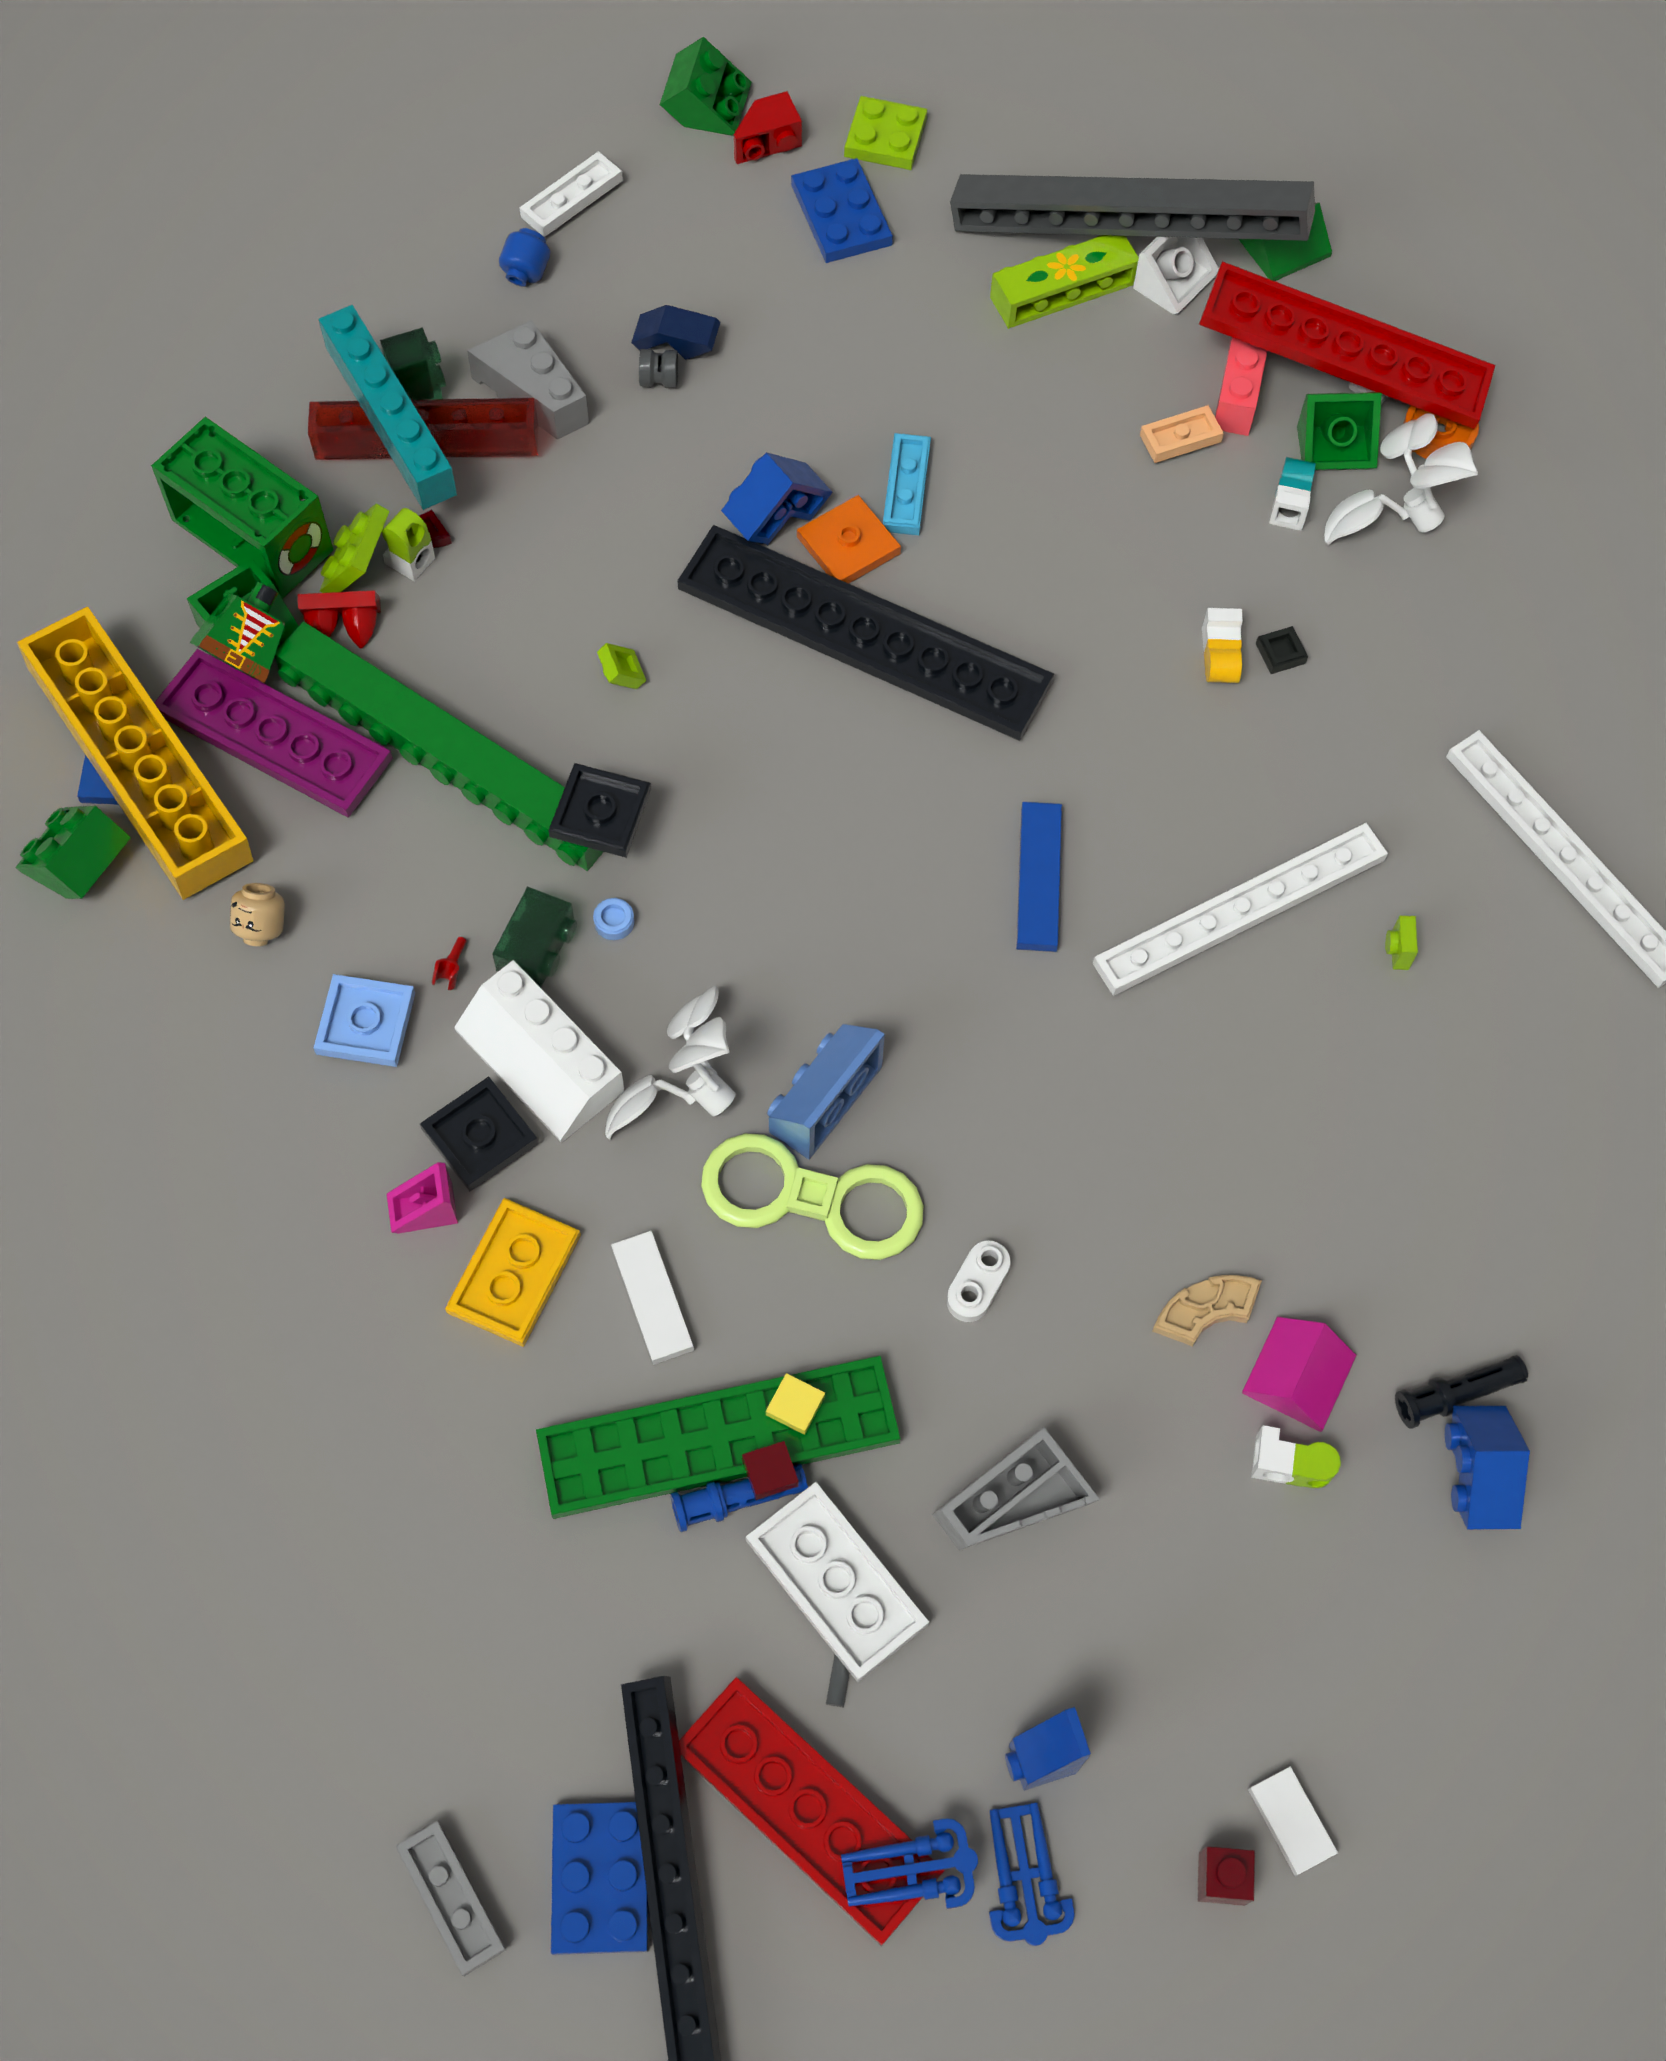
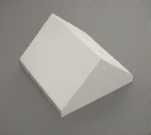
[1133,237,1219,314]

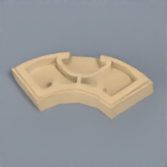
[1152,1275,1262,1347]

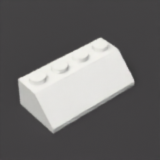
[454,960,624,1143]

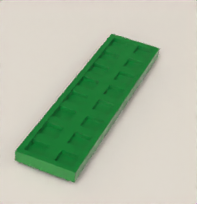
[536,1356,901,1519]

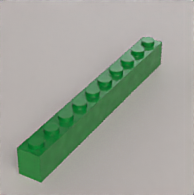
[274,621,603,871]

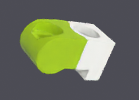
[382,508,435,581]
[1251,1425,1341,1488]

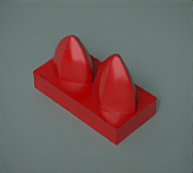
[297,590,381,649]

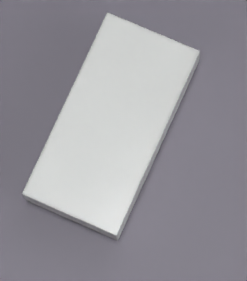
[1248,1766,1338,1876]

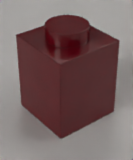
[1198,1846,1255,1906]

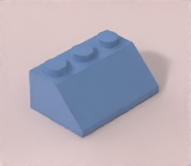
[767,1024,885,1160]

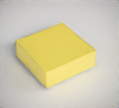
[766,1373,825,1435]

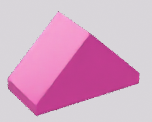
[386,1162,458,1234]

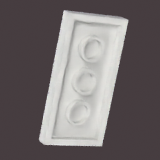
[746,1482,929,1683]

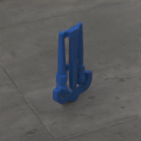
[989,1803,1074,1946]
[841,1819,978,1909]

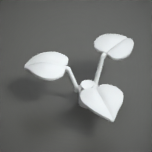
[1324,413,1478,546]
[605,986,736,1140]

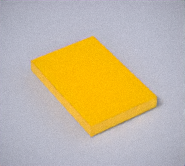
[445,1198,581,1347]

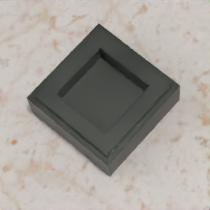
[1256,626,1308,674]

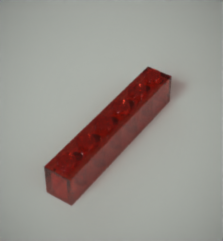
[308,398,538,460]

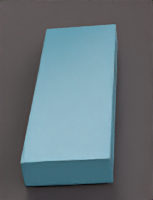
[883,433,931,536]

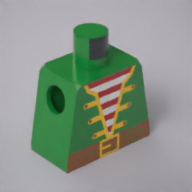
[190,582,285,683]

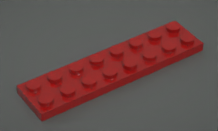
[1199,261,1496,429]

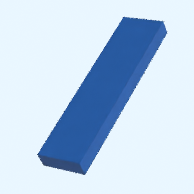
[1016,802,1062,952]

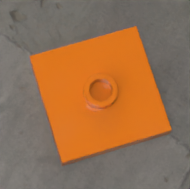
[797,495,901,584]

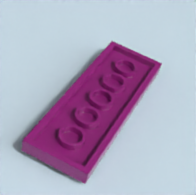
[154,648,393,818]

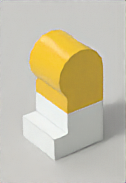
[1202,608,1243,683]

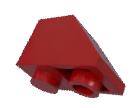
[734,91,802,164]

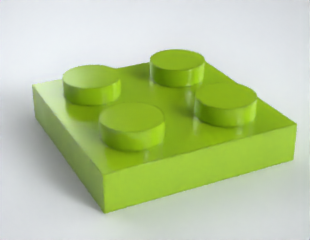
[844,96,927,170]
[319,503,389,593]

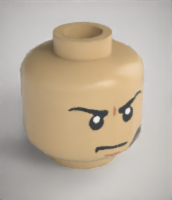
[230,883,285,946]

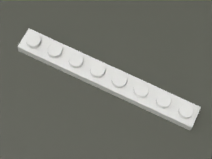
[1446,730,1666,988]
[1093,823,1388,996]

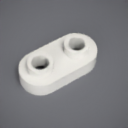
[947,1241,1010,1322]

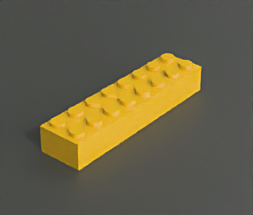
[17,606,254,900]

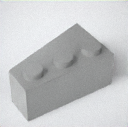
[467,320,589,439]
[932,1427,1100,1550]

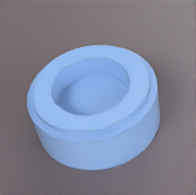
[593,898,634,940]

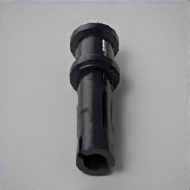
[1395,1355,1528,1429]

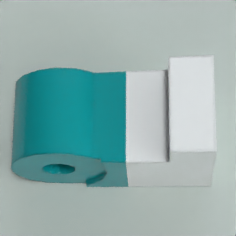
[1269,457,1316,531]

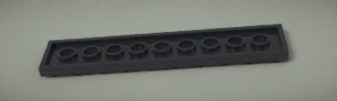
[677,525,1054,741]

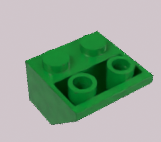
[659,37,752,136]
[187,558,298,668]
[15,805,131,899]

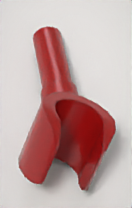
[432,937,467,990]

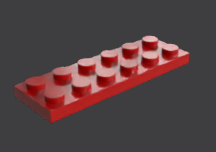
[679,1677,945,1947]

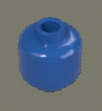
[499,228,550,286]

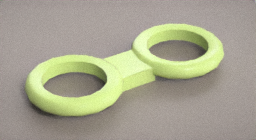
[701,1133,924,1260]

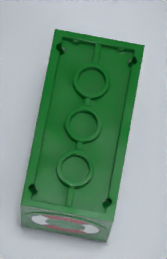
[151,416,334,599]

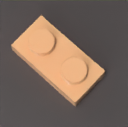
[1140,405,1224,463]

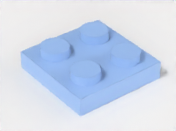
[313,974,415,1067]

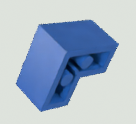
[721,452,833,545]
[1445,1406,1530,1530]

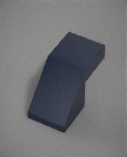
[631,305,721,360]

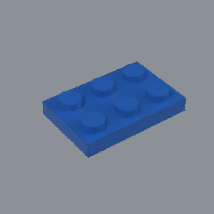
[791,158,893,263]
[551,1802,648,1955]

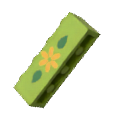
[990,235,1139,329]

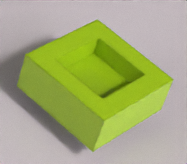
[597,643,646,689]
[1385,915,1418,970]

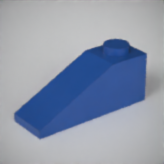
[1005,1707,1091,1791]

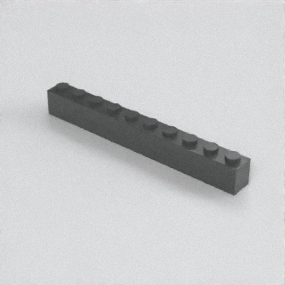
[950,174,1315,241]

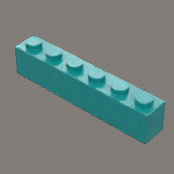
[318,304,457,510]

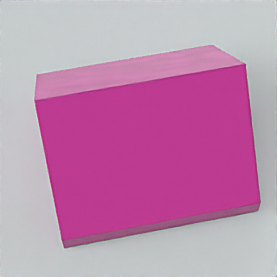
[1242,1317,1357,1432]

